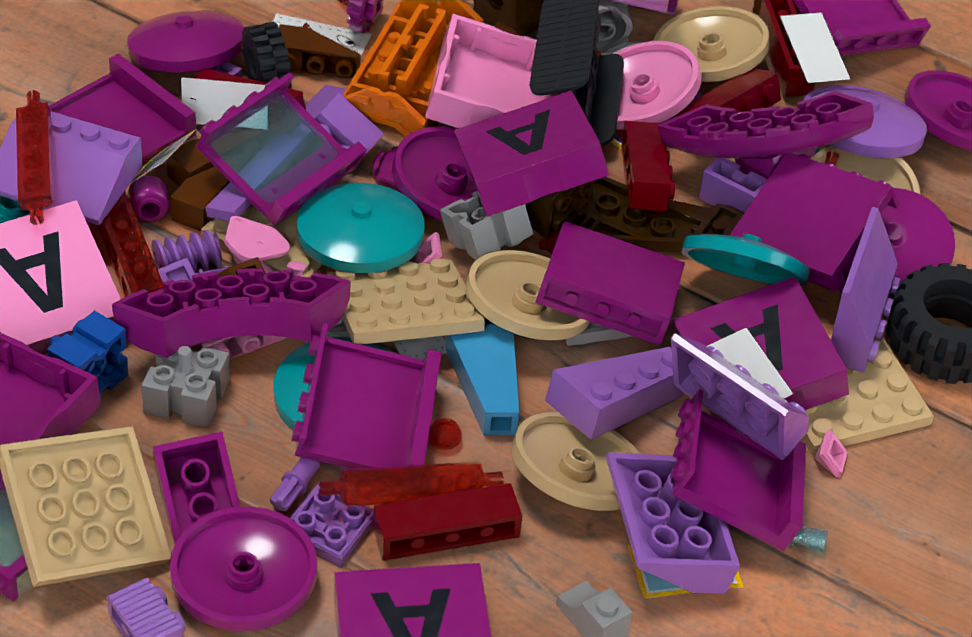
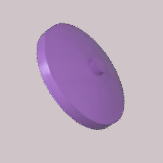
[811,90,927,158]

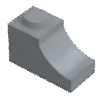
[556,581,633,637]

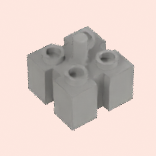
[440,191,533,260]
[141,346,230,428]

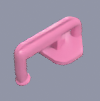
[224,216,307,277]

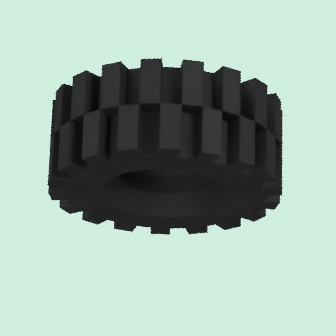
[241,21,292,89]

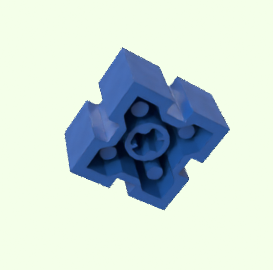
[47,310,129,399]

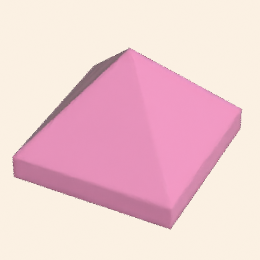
[415,232,443,264]
[814,430,848,478]

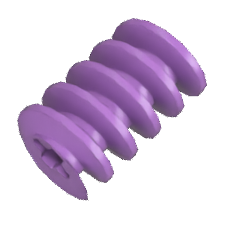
[151,230,222,273]

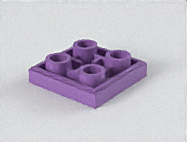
[290,483,374,567]

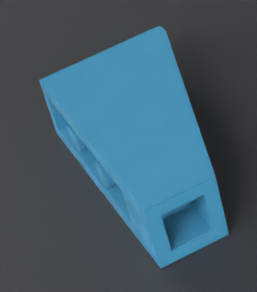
[445,324,519,435]

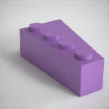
[545,347,684,440]

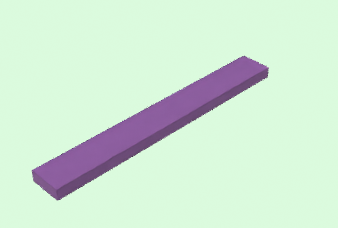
[206,85,346,221]

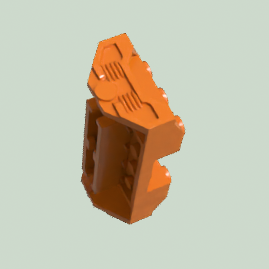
[342,0,483,137]

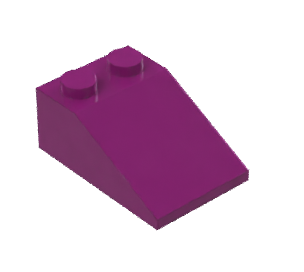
[153,431,240,544]

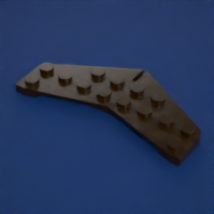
[569,176,745,252]

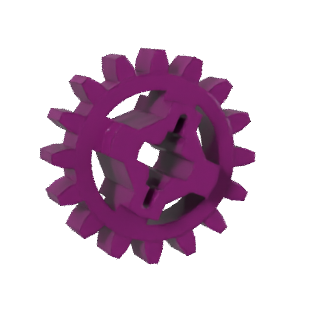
[346,0,384,34]

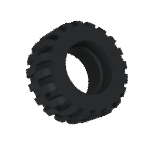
[887,263,972,384]

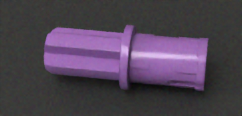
[270,457,320,512]

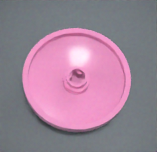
[614,41,702,130]

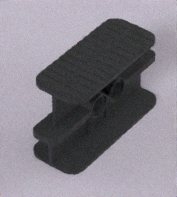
[529,0,624,147]

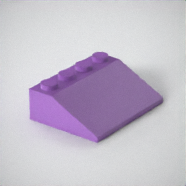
[0,104,143,225]
[831,207,901,373]
[671,334,809,460]
[606,452,740,594]

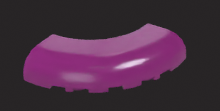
[657,91,874,158]
[112,268,351,358]

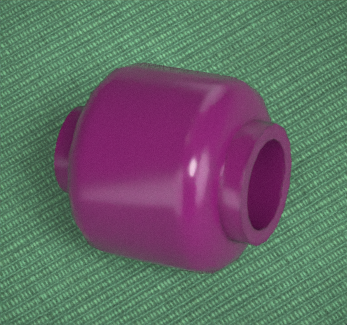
[127,176,170,223]

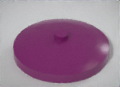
[127,11,244,72]
[904,70,972,151]
[392,127,477,221]
[842,188,955,299]
[170,506,317,631]

